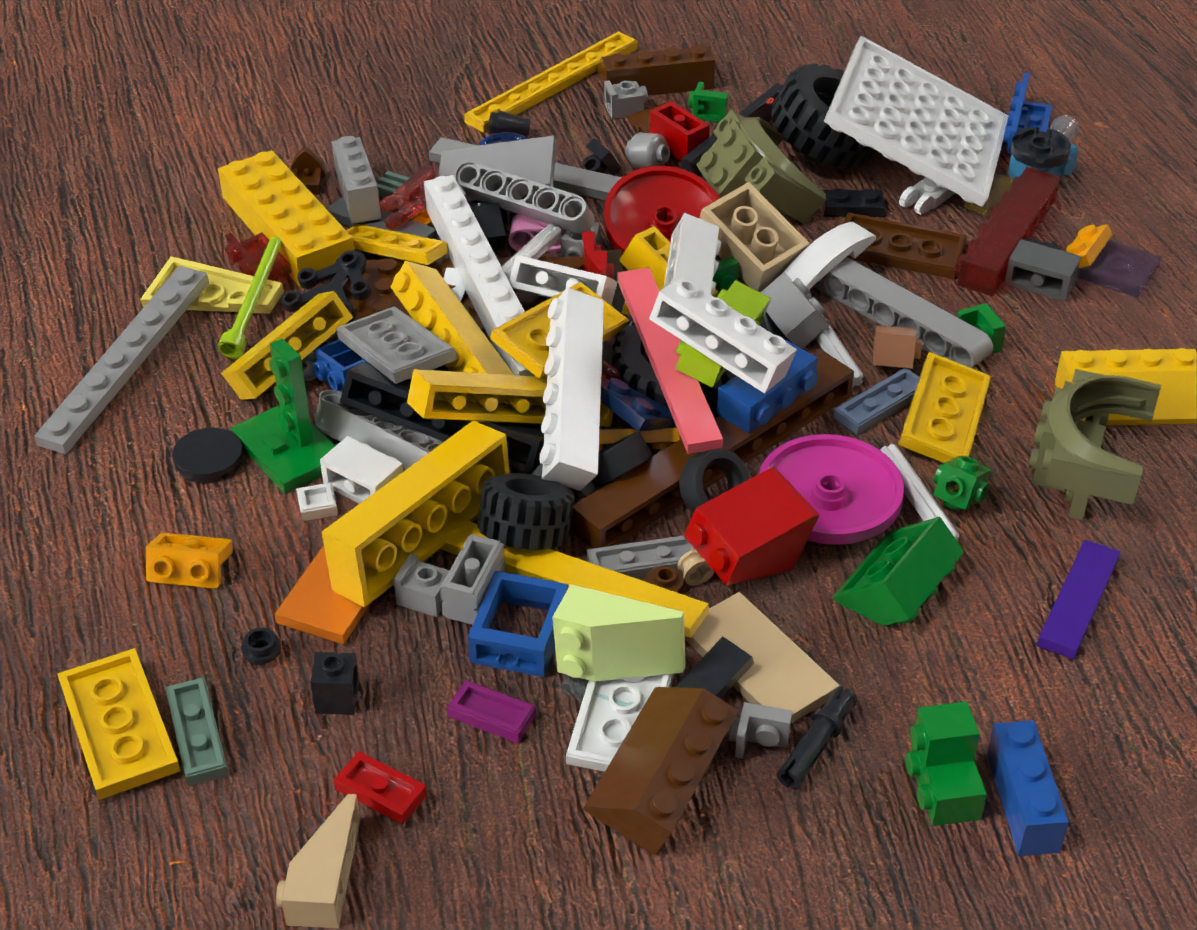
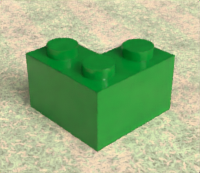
[905,701,987,826]

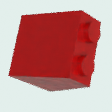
[684,467,820,586]

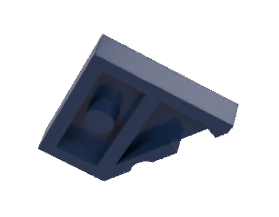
[600,378,676,431]

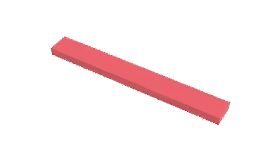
[617,268,723,454]

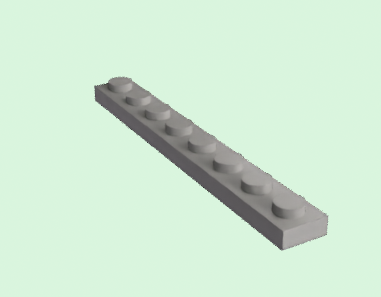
[34,266,209,454]

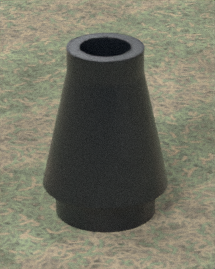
[488,110,530,138]

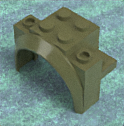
[696,109,826,224]
[1028,369,1161,521]

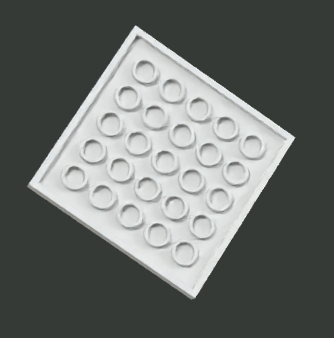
[824,36,1009,207]

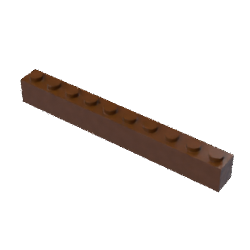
[571,352,854,549]

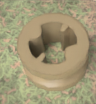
[677,549,714,586]

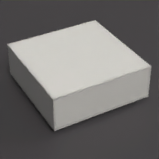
[296,482,338,522]

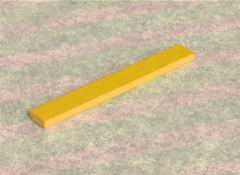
[464,31,638,133]
[440,521,709,638]

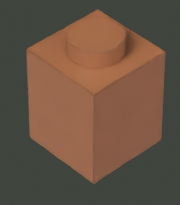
[872,325,922,368]

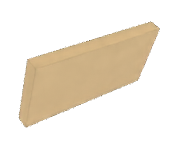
[685,592,840,724]

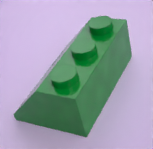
[833,516,964,626]

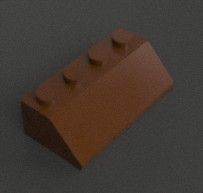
[597,45,715,95]
[582,687,739,855]

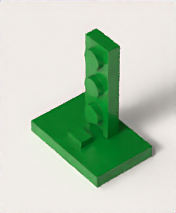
[230,338,335,494]

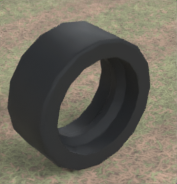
[591,432,652,488]
[679,449,750,513]

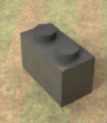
[1004,239,1081,302]

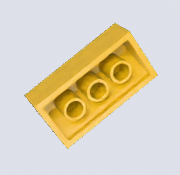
[1055,348,1197,425]

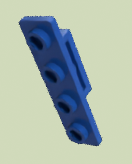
[1003,72,1053,154]

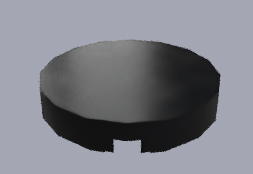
[1010,127,1071,168]
[172,428,244,483]

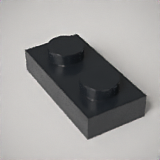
[823,188,885,218]

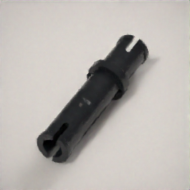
[776,686,858,790]

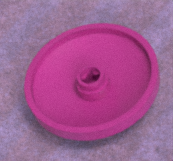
[759,434,904,544]

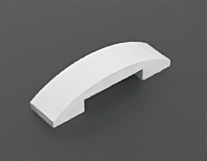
[784,221,876,299]

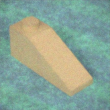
[276,794,360,929]

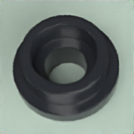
[241,628,281,664]

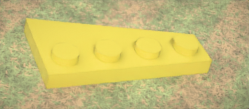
[140,256,284,314]

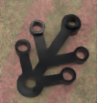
[281,251,372,324]

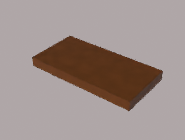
[843,213,967,279]

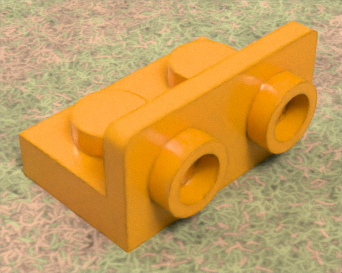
[146,532,233,589]

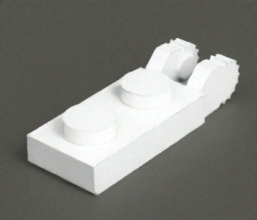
[899,177,955,215]

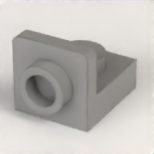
[729,702,792,759]

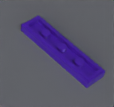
[1037,539,1121,659]

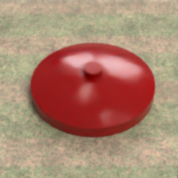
[603,166,720,255]

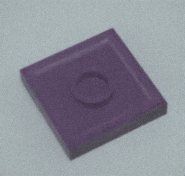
[1078,240,1162,298]

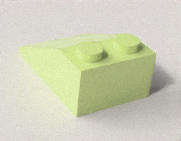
[552,584,685,682]

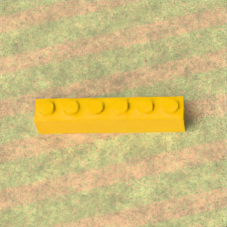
[390,260,514,375]
[407,369,614,427]

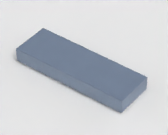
[833,368,919,435]

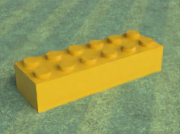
[218,150,354,288]
[322,421,510,607]

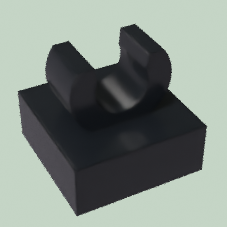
[582,138,622,176]

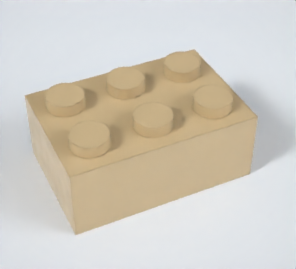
[700,182,810,292]

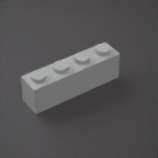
[331,136,382,224]

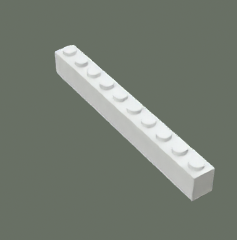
[424,175,548,377]

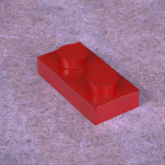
[334,751,427,825]

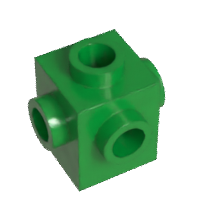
[933,456,992,510]

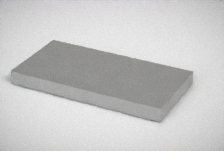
[438,136,557,201]
[336,306,457,384]

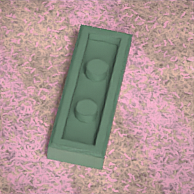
[165,677,229,786]

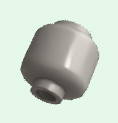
[625,132,670,170]

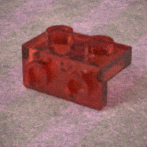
[225,232,292,281]

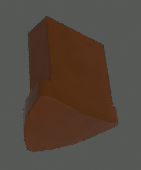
[290,147,326,195]

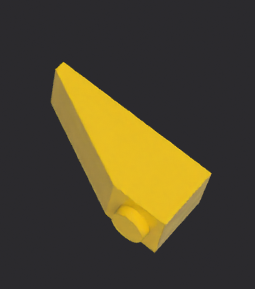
[619,226,718,297]

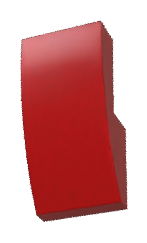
[582,231,614,280]

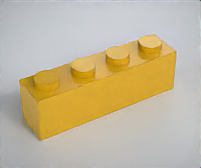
[221,291,353,400]

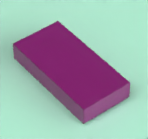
[447,680,537,743]

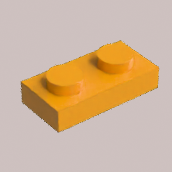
[1066,224,1113,268]

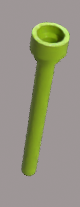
[217,237,282,359]

